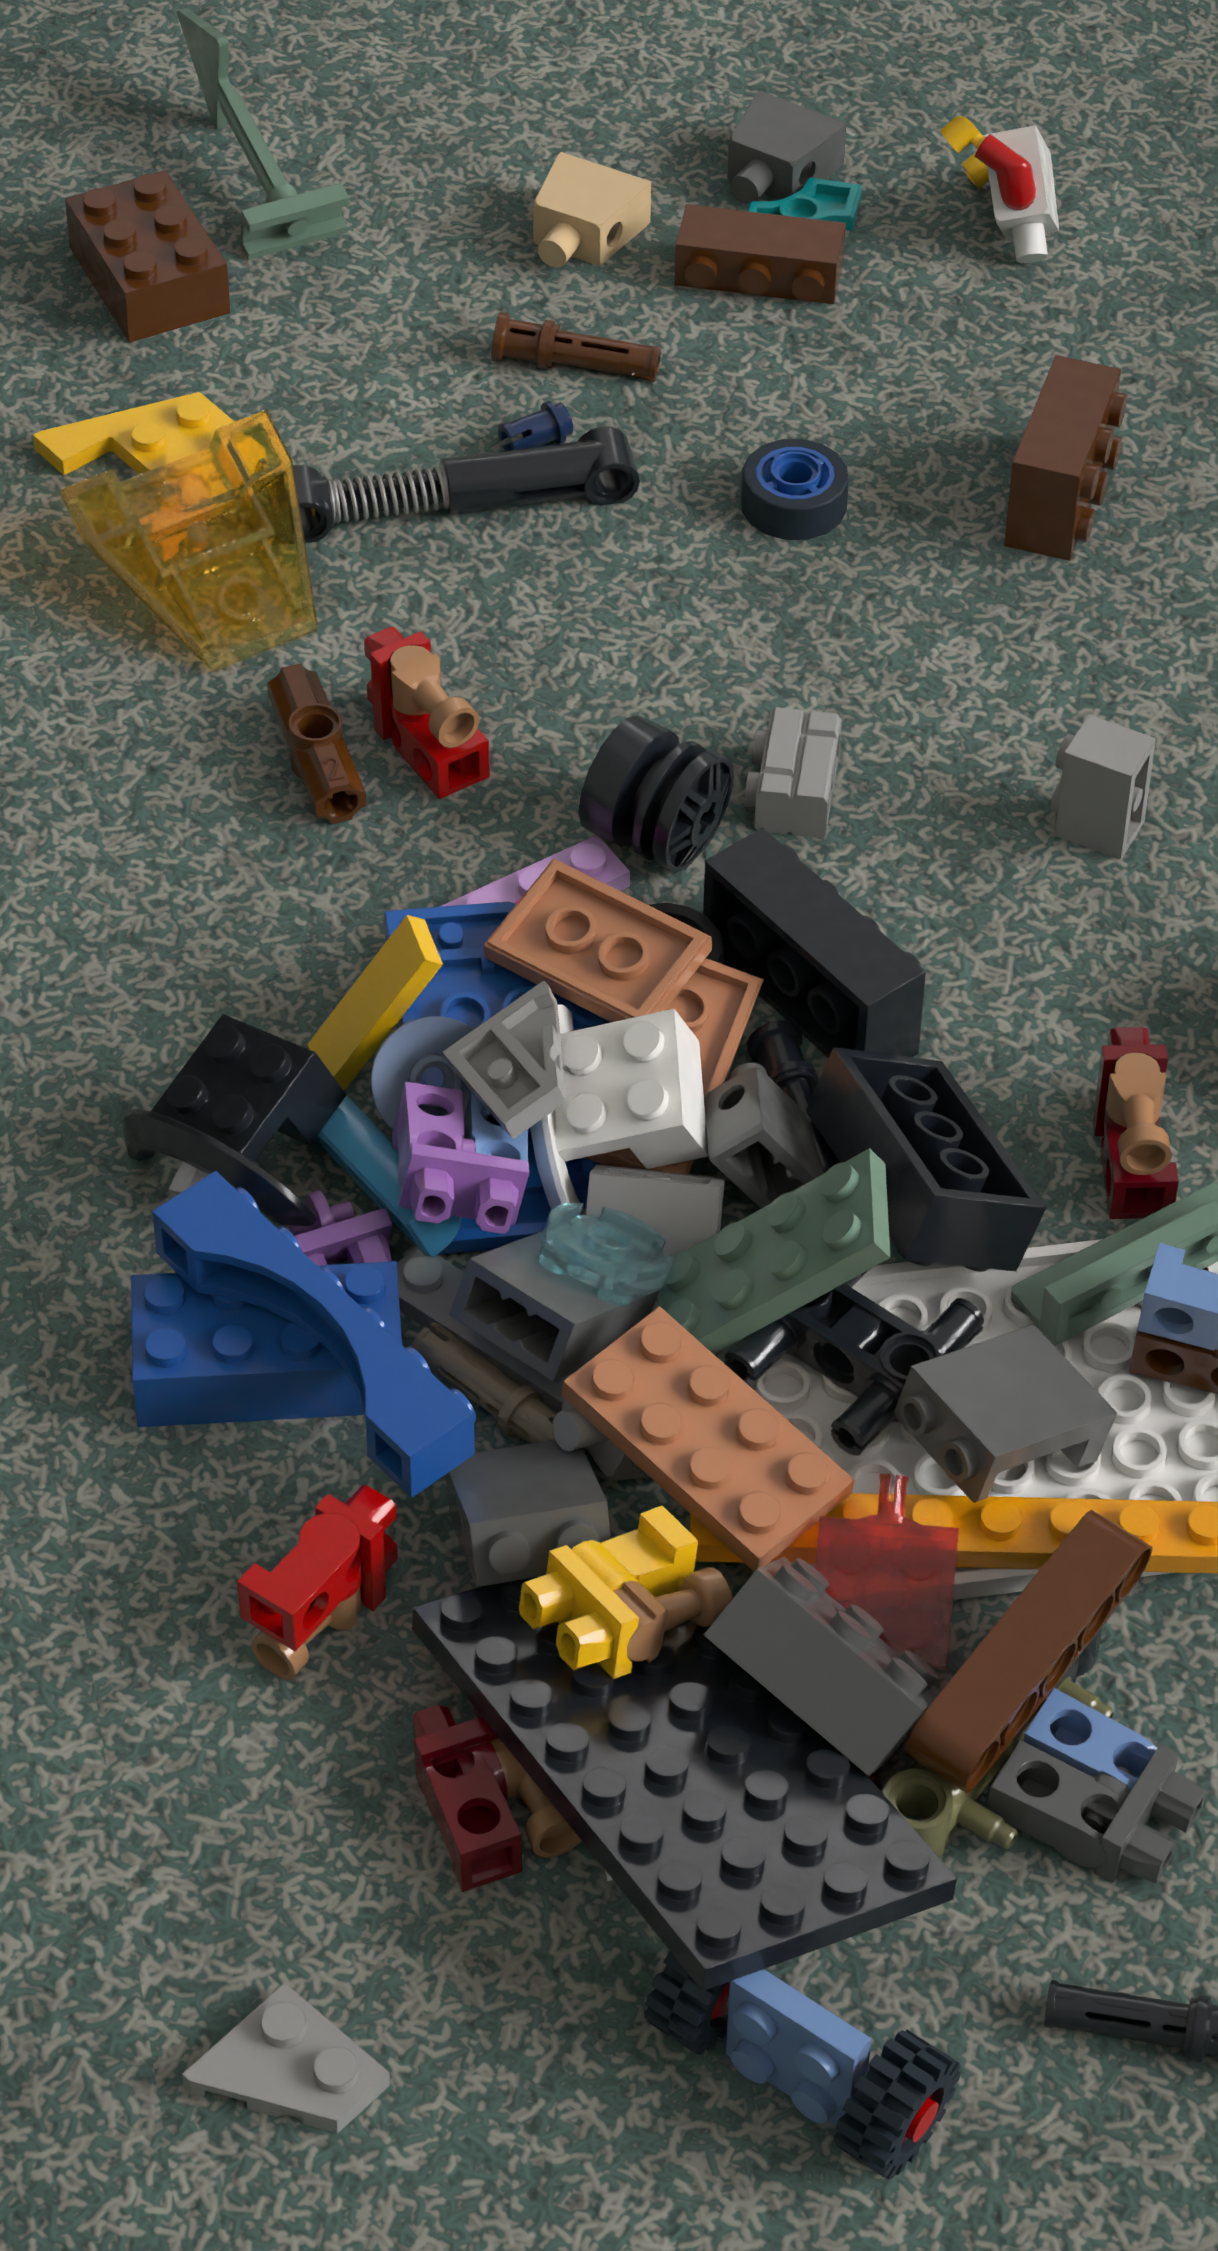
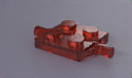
[815,1474,960,1670]

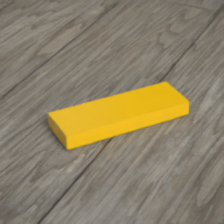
[308,915,443,1091]

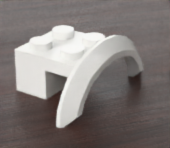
[530,1005,708,1241]

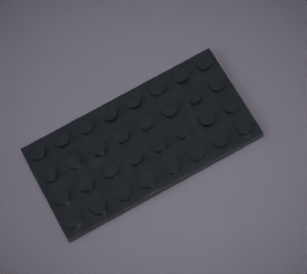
[412,1577,957,1991]

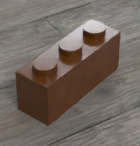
[675,204,846,304]

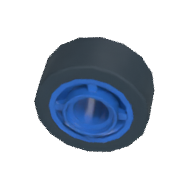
[741,439,849,540]

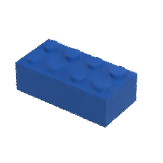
[131,1261,402,1427]

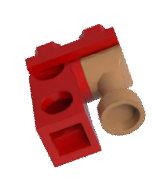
[364,627,490,800]
[237,1485,398,1680]

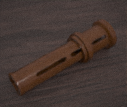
[491,312,661,382]

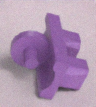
[288,1191,392,1265]

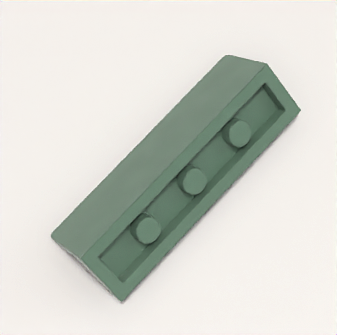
[1011,1182,1218,1346]

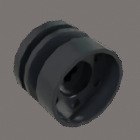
[578,715,734,873]

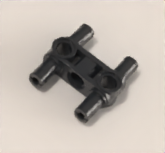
[724,1268,984,1456]

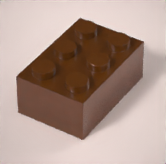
[65,170,230,343]
[1004,355,1127,561]

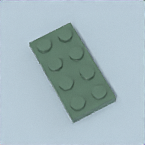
[658,1148,891,1354]

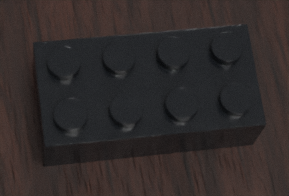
[703,827,926,1059]
[806,1047,1047,1272]

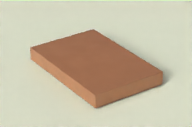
[483,858,712,1022]

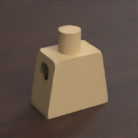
[533,152,651,268]

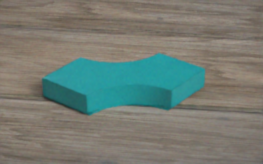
[746,178,863,231]

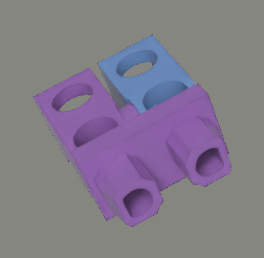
[392,1081,529,1234]

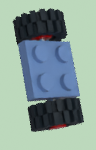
[644,1951,961,2180]

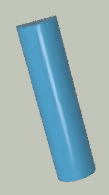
[315,1095,461,1258]

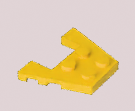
[33,392,268,564]

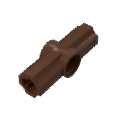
[267,663,366,824]

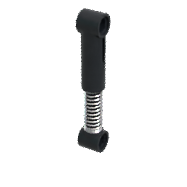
[268,427,640,545]

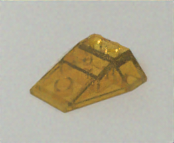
[59,409,318,672]

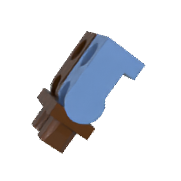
[1129,1243,1218,1394]

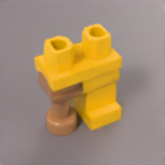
[519,1506,733,1679]

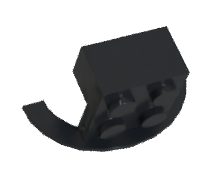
[121,1014,346,1226]

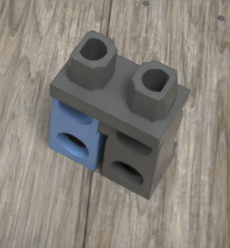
[987,1688,1206,1884]

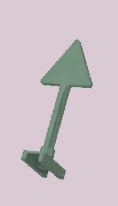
[177,8,349,260]

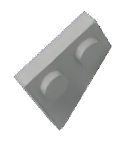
[443,981,566,1139]
[182,1983,390,2134]

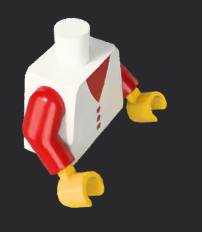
[940,116,1059,263]

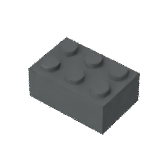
[704,1557,942,1776]

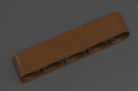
[905,1510,1153,1793]

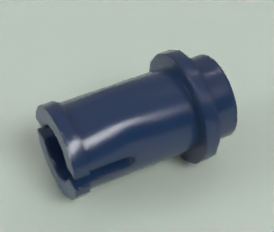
[498,401,573,451]

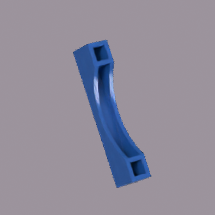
[152,1171,476,1498]

